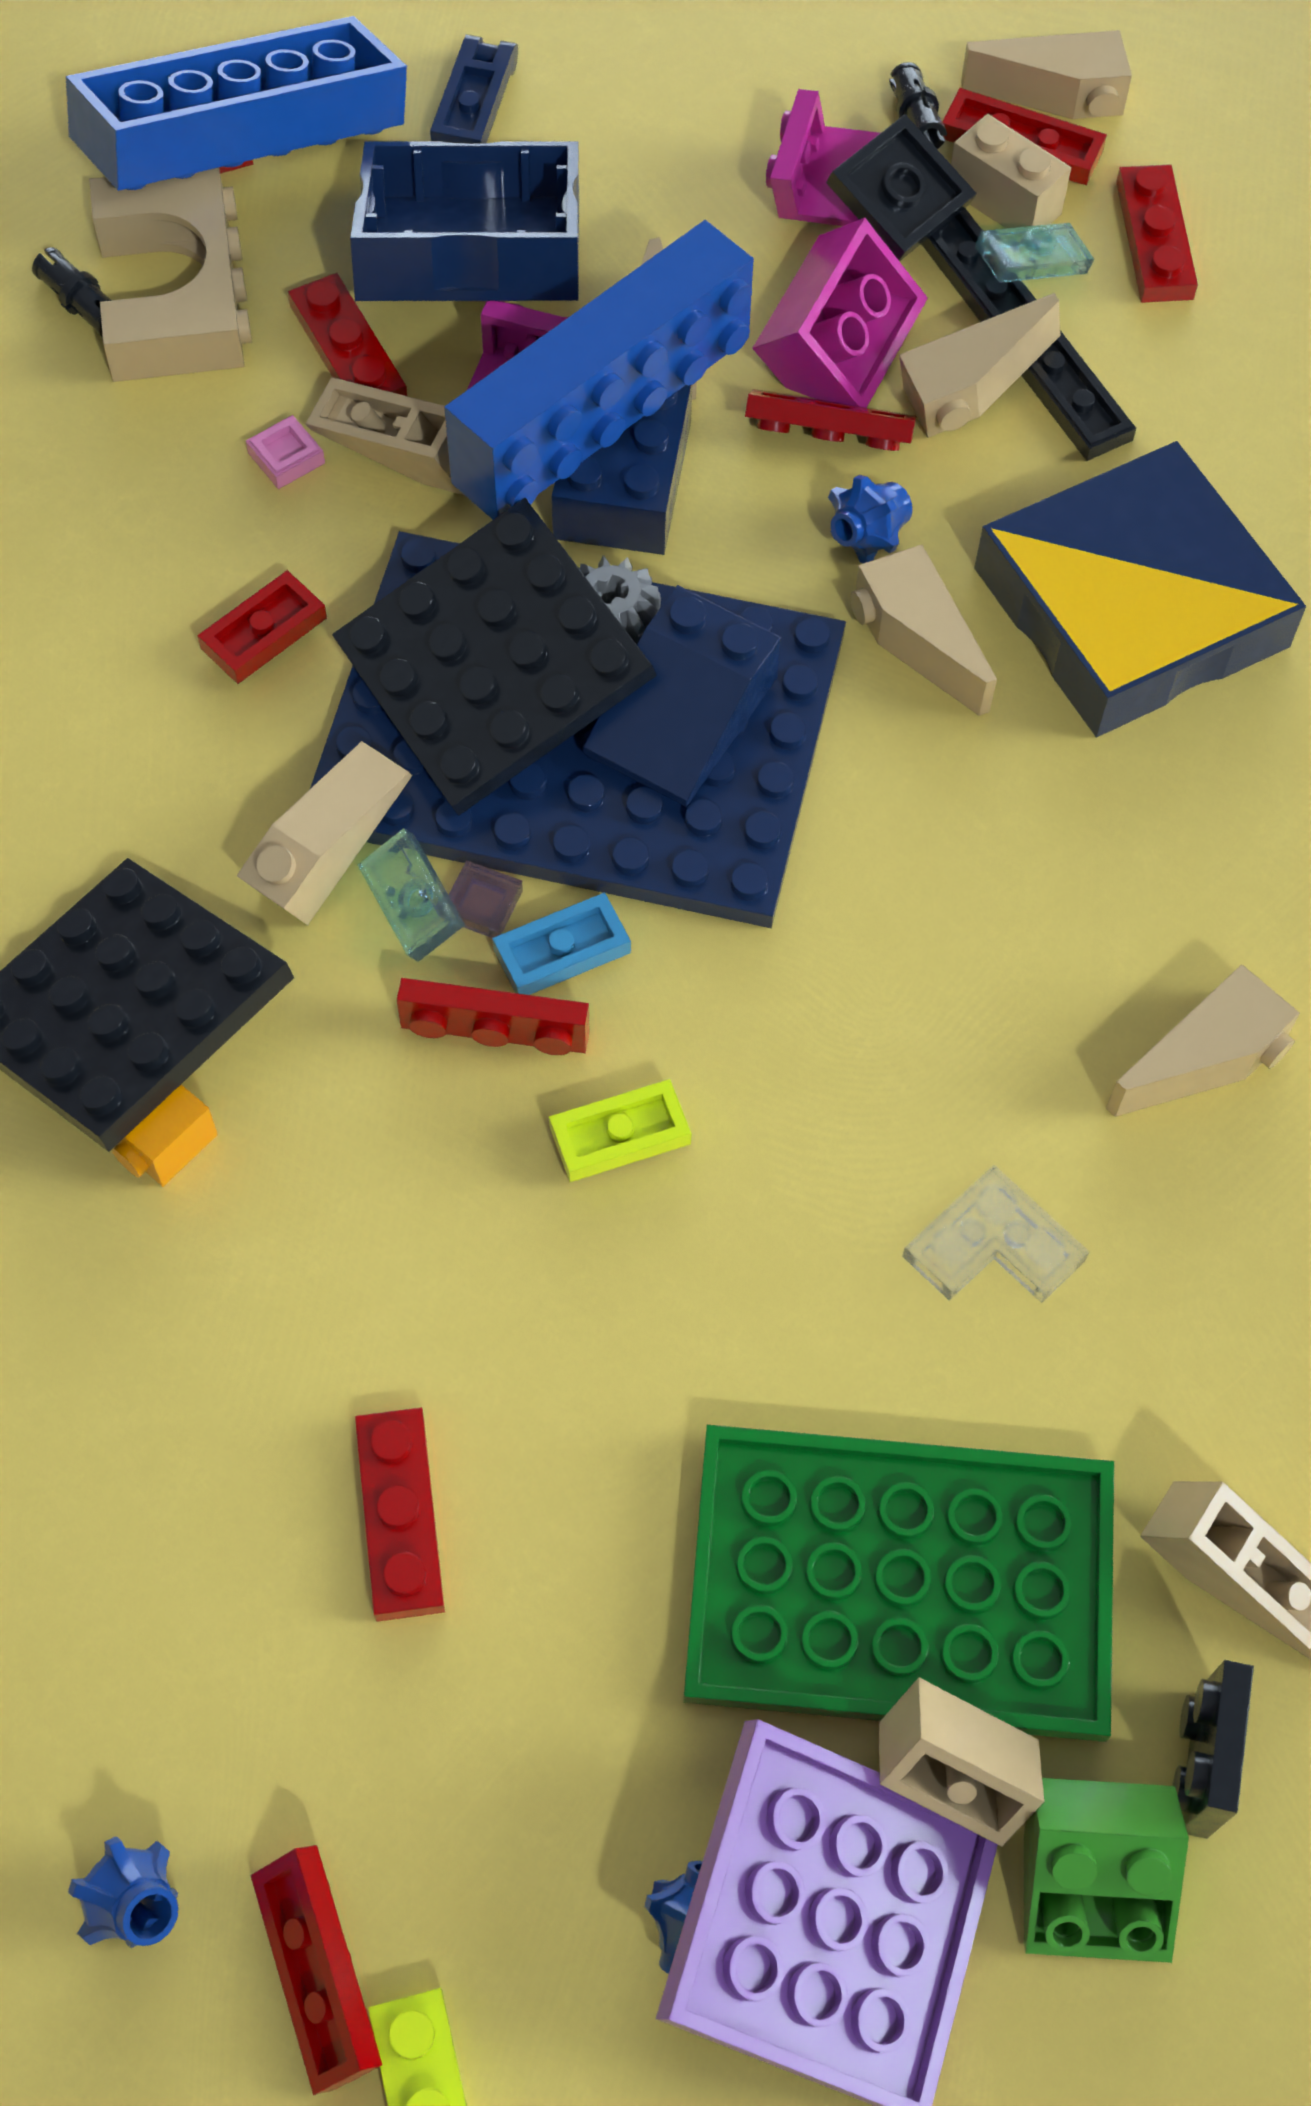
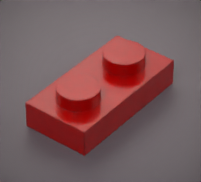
[197,570,327,684]

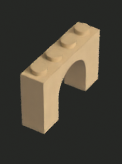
[89,168,252,382]

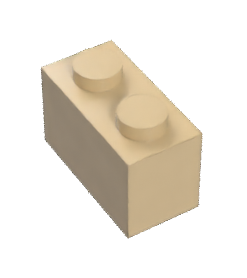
[951,114,1071,243]
[879,1678,1044,1847]

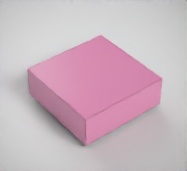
[246,415,325,489]

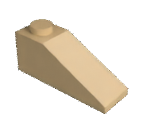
[961,30,1132,119]
[899,293,1060,438]
[305,377,464,495]
[850,544,997,716]
[236,741,412,925]
[1106,964,1300,1117]
[1140,1481,1311,1660]

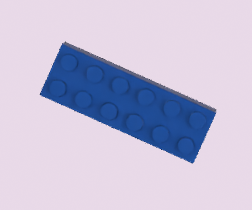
[66,16,407,191]
[444,220,754,520]

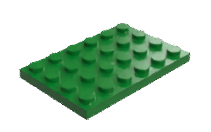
[683,1425,1114,1742]

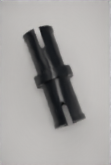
[889,62,947,149]
[32,247,112,338]

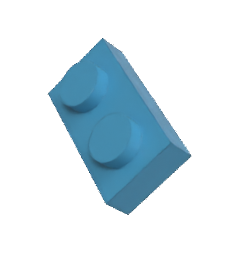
[492,892,631,995]

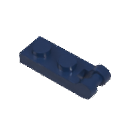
[430,34,518,144]

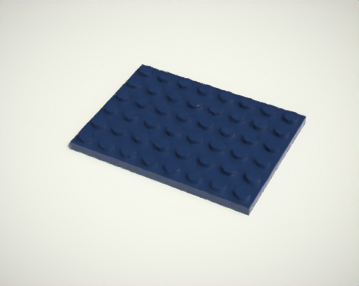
[310,531,846,929]

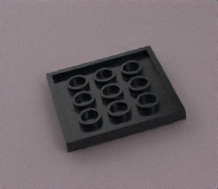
[332,498,657,816]
[0,858,294,1152]

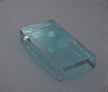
[975,223,1094,283]
[358,828,465,962]

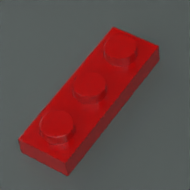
[942,88,1107,186]
[1116,164,1198,303]
[288,273,407,396]
[745,389,917,451]
[397,978,590,1055]
[355,1407,445,1622]
[250,1845,382,2095]

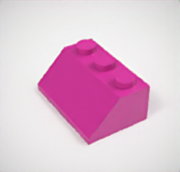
[752,217,928,408]

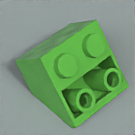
[1024,1778,1189,1963]

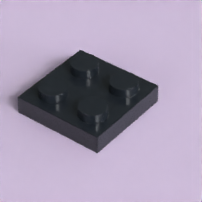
[826,114,977,261]
[1172,1660,1254,1839]

